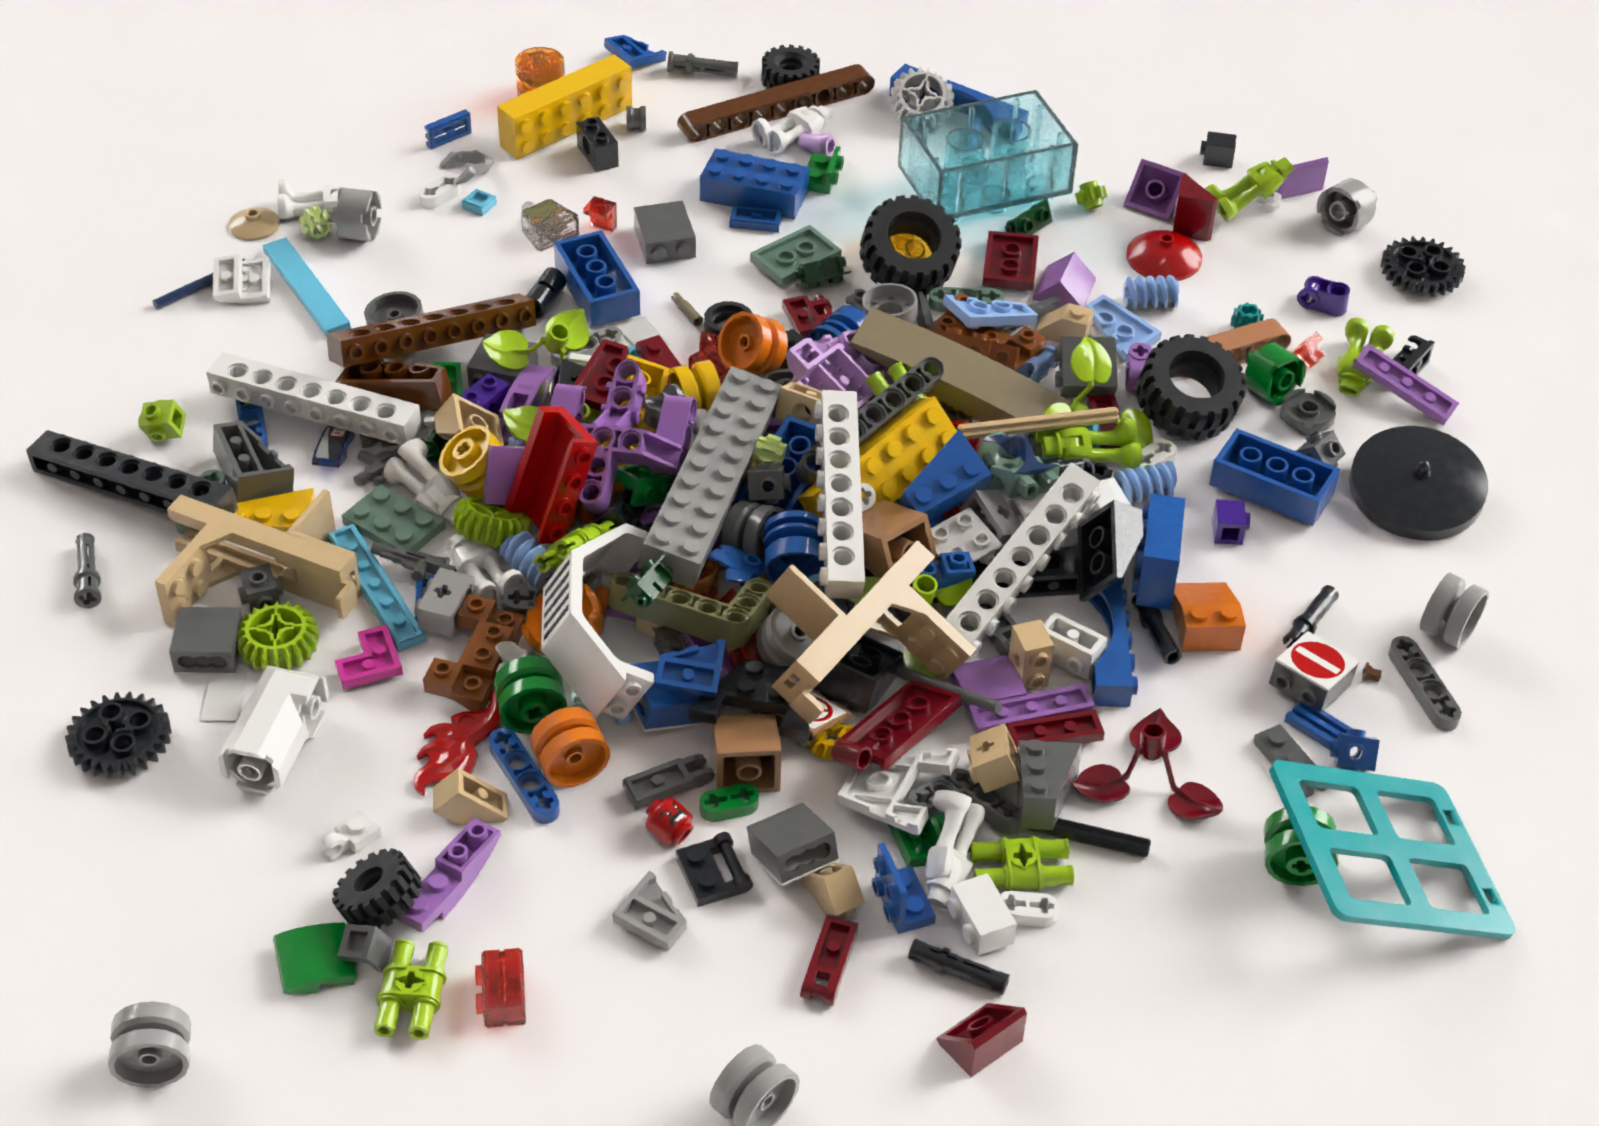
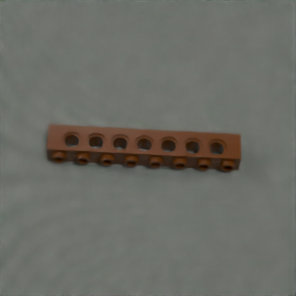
[326,293,536,368]

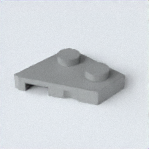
[612,871,687,952]

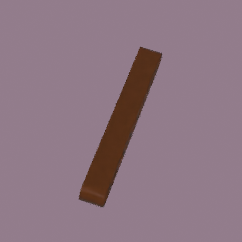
[677,64,875,143]

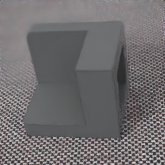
[337,924,395,972]

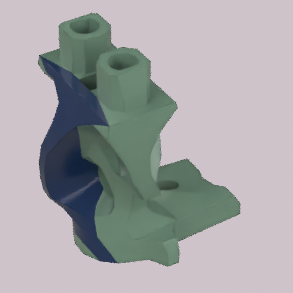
[976,432,1060,500]

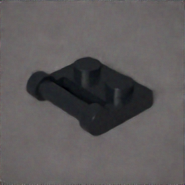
[675,832,753,907]

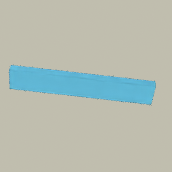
[262,237,351,336]
[327,524,426,652]

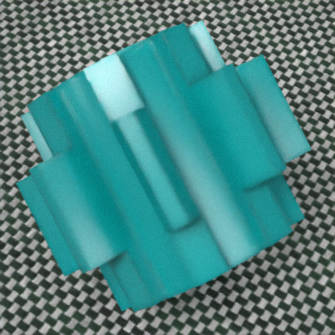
[1230,302,1264,329]

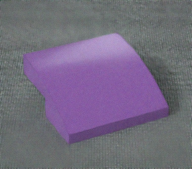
[483,445,525,505]
[950,655,1027,712]

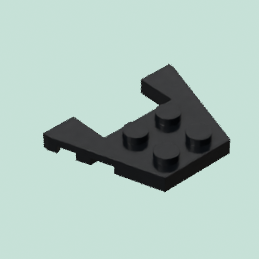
[689,659,809,741]

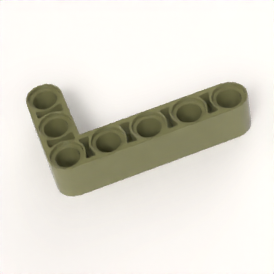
[608,571,772,648]

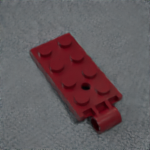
[831,680,962,771]

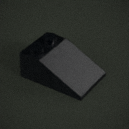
[1077,499,1144,602]
[813,635,905,714]

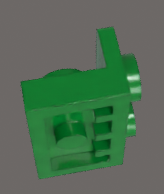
[807,146,844,194]
[615,464,676,508]

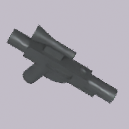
[353,438,426,487]
[371,542,457,582]

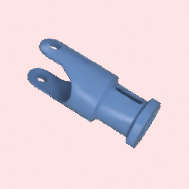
[1016,345,1059,383]

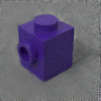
[1212,499,1250,545]

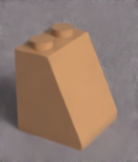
[862,500,938,579]
[713,713,782,792]

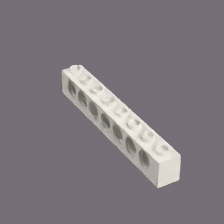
[206,352,422,445]
[814,390,865,599]
[945,462,1101,658]

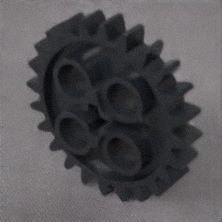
[1380,236,1466,297]
[65,691,172,779]

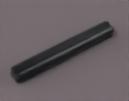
[1025,818,1151,857]

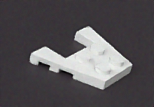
[837,748,960,835]

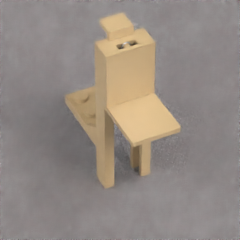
[155,489,362,627]
[765,540,976,724]

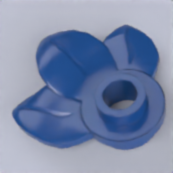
[708,545,765,583]

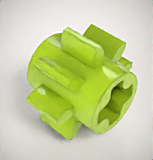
[1075,180,1108,210]

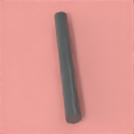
[897,666,1002,714]

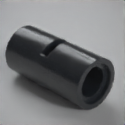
[526,267,567,319]

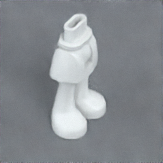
[751,105,833,155]
[277,179,346,219]
[384,438,463,525]
[449,534,527,608]
[925,790,985,909]

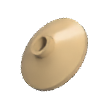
[228,207,280,241]

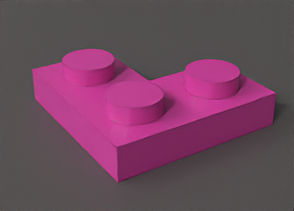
[335,624,403,690]

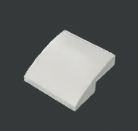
[212,254,271,304]

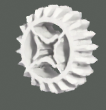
[890,66,954,131]

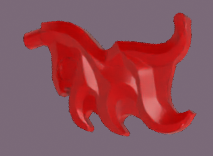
[413,691,502,796]

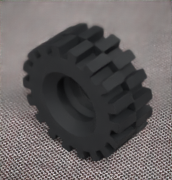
[761,44,820,89]
[332,848,422,930]

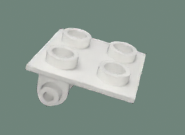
[931,507,1003,565]

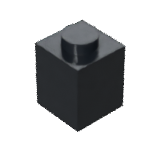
[1199,131,1237,168]

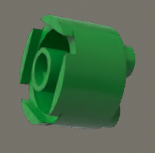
[1245,342,1306,406]

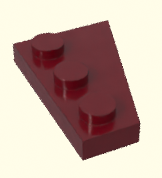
[573,339,629,411]

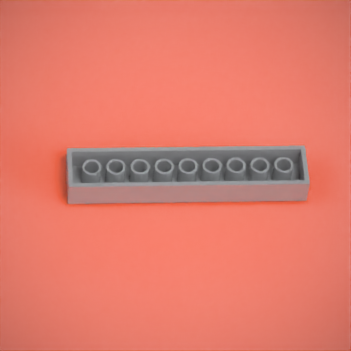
[637,366,783,589]

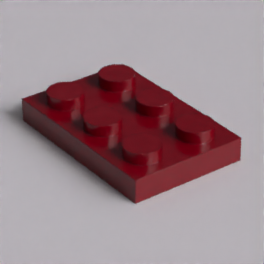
[982,231,1039,291]

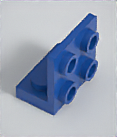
[872,843,936,934]

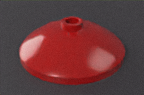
[1126,230,1202,281]

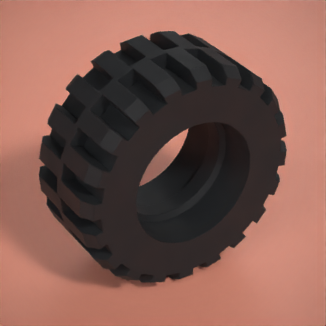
[859,195,962,295]
[1136,334,1246,441]

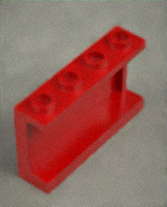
[504,406,599,544]

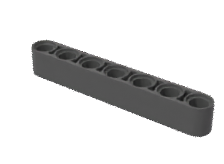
[795,357,945,485]

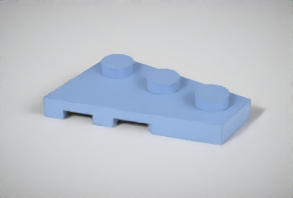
[942,294,1038,329]
[1086,294,1162,362]

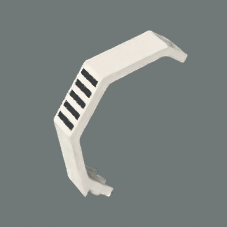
[541,523,654,719]

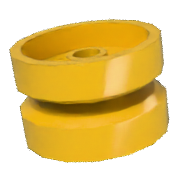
[669,360,721,411]
[439,425,504,498]

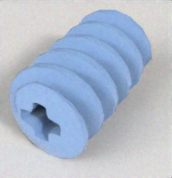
[1123,275,1180,309]
[1114,461,1177,504]
[499,531,557,588]

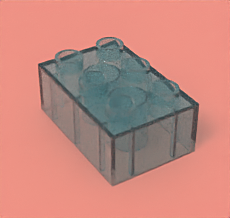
[898,90,1079,223]

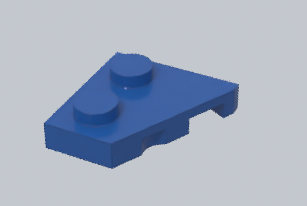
[604,34,667,68]
[654,639,726,698]

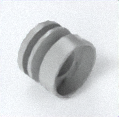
[862,283,918,326]

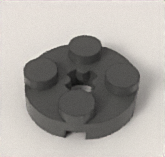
[1280,389,1336,436]

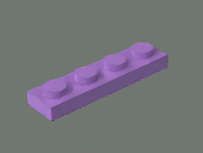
[1352,344,1459,426]
[968,683,1095,734]

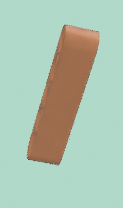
[1181,318,1291,379]

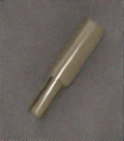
[671,292,704,326]

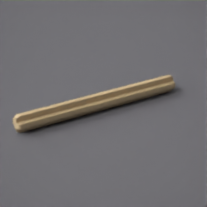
[957,407,1119,439]

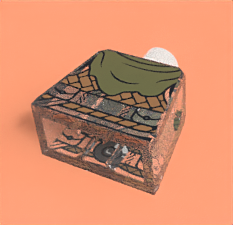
[521,199,579,253]

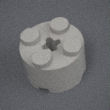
[1317,178,1378,235]
[331,187,382,241]

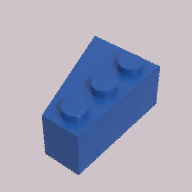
[900,430,992,522]

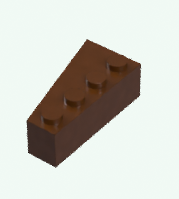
[335,359,453,411]

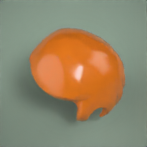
[522,584,605,657]

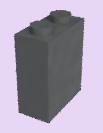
[633,201,696,264]

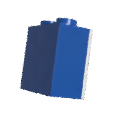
[630,661,702,732]

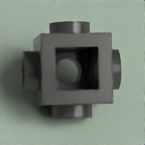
[1296,430,1346,467]
[747,461,791,504]
[238,563,284,614]

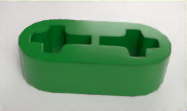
[699,783,759,822]

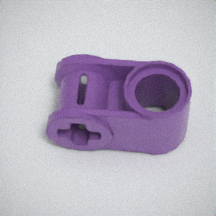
[1125,342,1152,391]

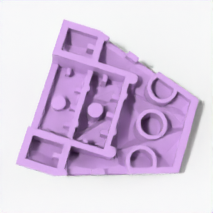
[786,329,894,423]

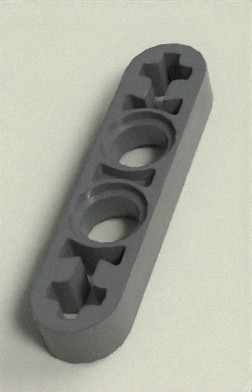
[1388,636,1462,731]

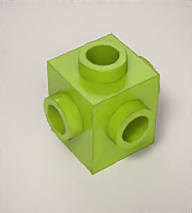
[138,399,186,441]

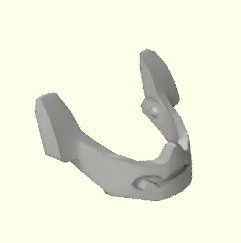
[439,150,495,184]

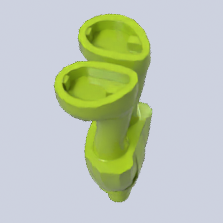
[1204,157,1295,222]
[1337,317,1395,397]
[1041,418,1142,469]

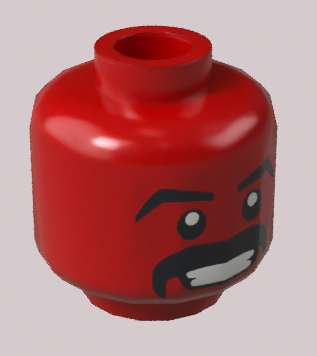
[645,797,694,846]

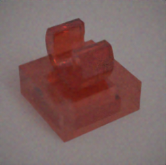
[1292,331,1325,368]

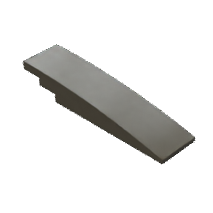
[849,308,1070,437]

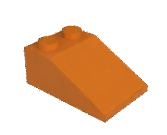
[1172,582,1246,652]

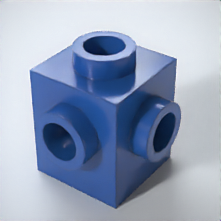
[1330,728,1380,772]

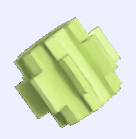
[299,206,332,240]
[752,434,787,466]

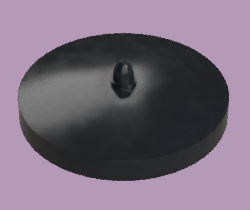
[1349,426,1488,541]

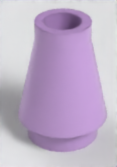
[798,133,836,156]

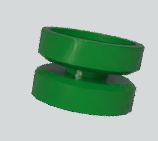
[494,656,568,734]
[1263,806,1338,886]

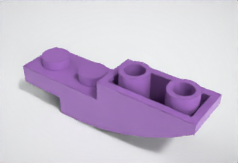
[499,364,556,446]
[395,818,501,933]

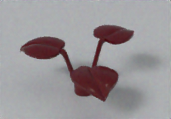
[1072,708,1223,820]

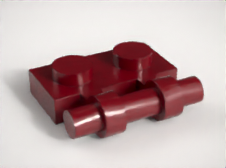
[782,294,833,339]

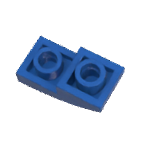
[912,551,976,589]

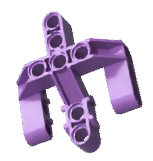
[550,360,697,515]

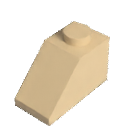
[1035,303,1094,343]
[433,768,508,825]
[800,863,865,918]

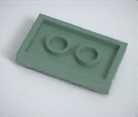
[750,225,842,287]
[341,484,445,552]

